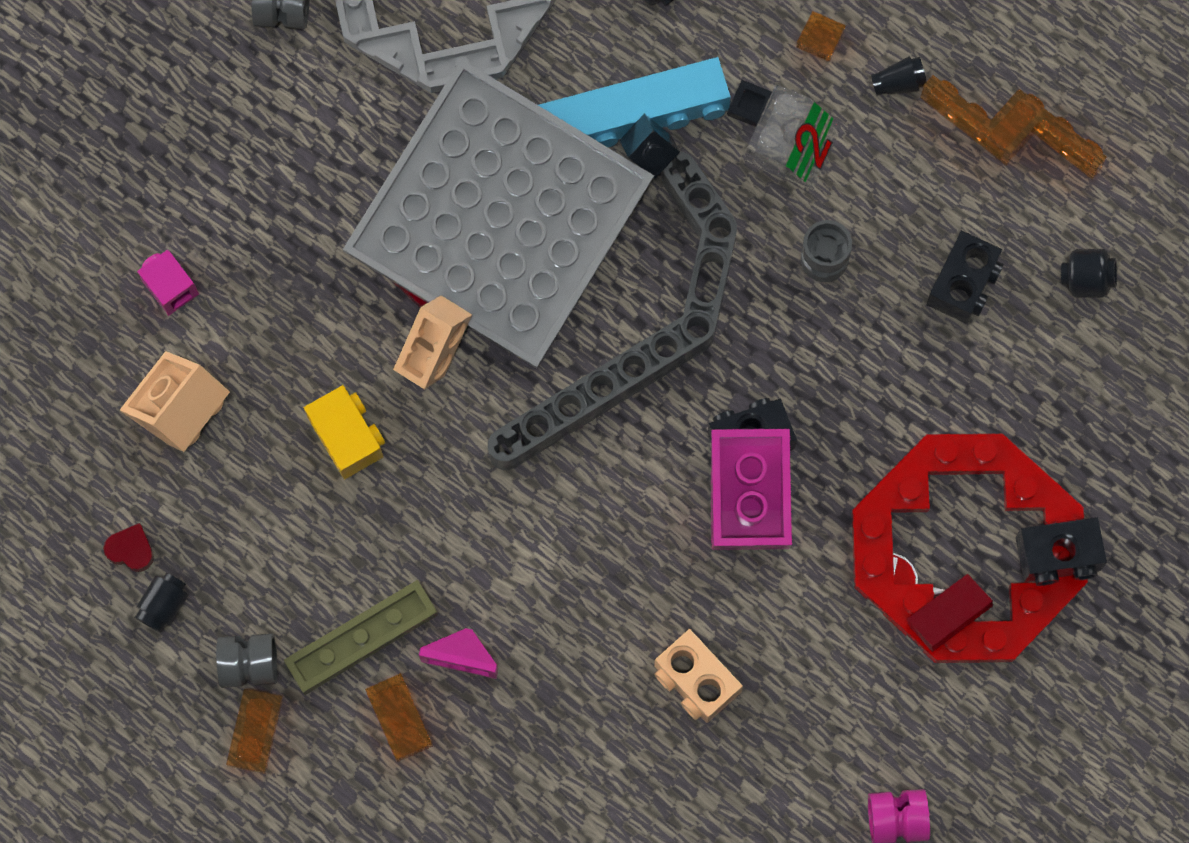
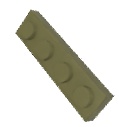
[284,580,438,696]

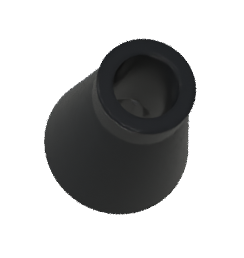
[871,56,928,96]

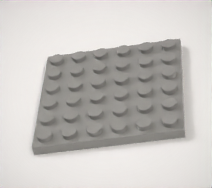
[343,59,654,369]

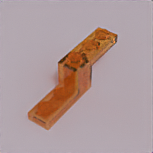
[920,75,1107,180]

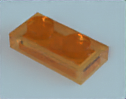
[365,673,433,762]
[226,689,283,774]

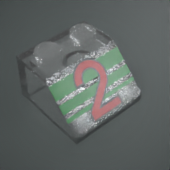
[745,84,842,191]

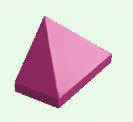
[419,628,498,679]

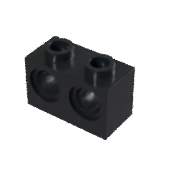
[926,230,1004,324]

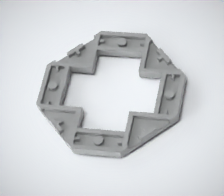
[335,0,555,93]

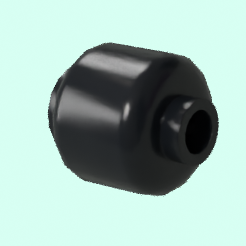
[1061,249,1117,298]

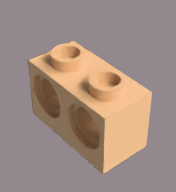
[393,295,472,389]
[654,629,743,723]

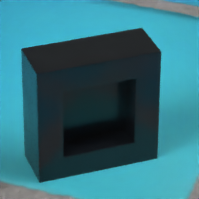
[727,80,776,129]

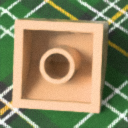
[120,351,230,452]

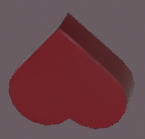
[103,523,154,572]

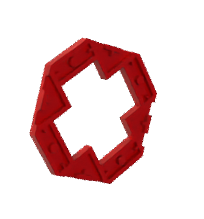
[851,434,1088,663]

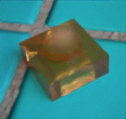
[796,11,846,62]

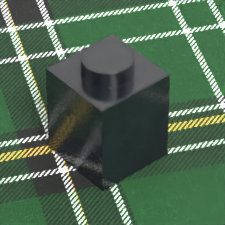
[619,113,680,179]

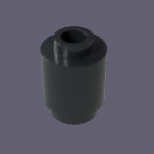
[134,573,189,633]

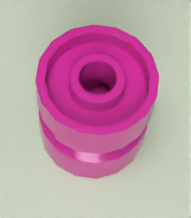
[868,789,930,843]

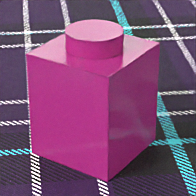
[137,250,199,316]

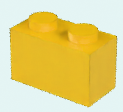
[303,385,385,480]

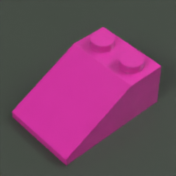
[711,429,792,550]

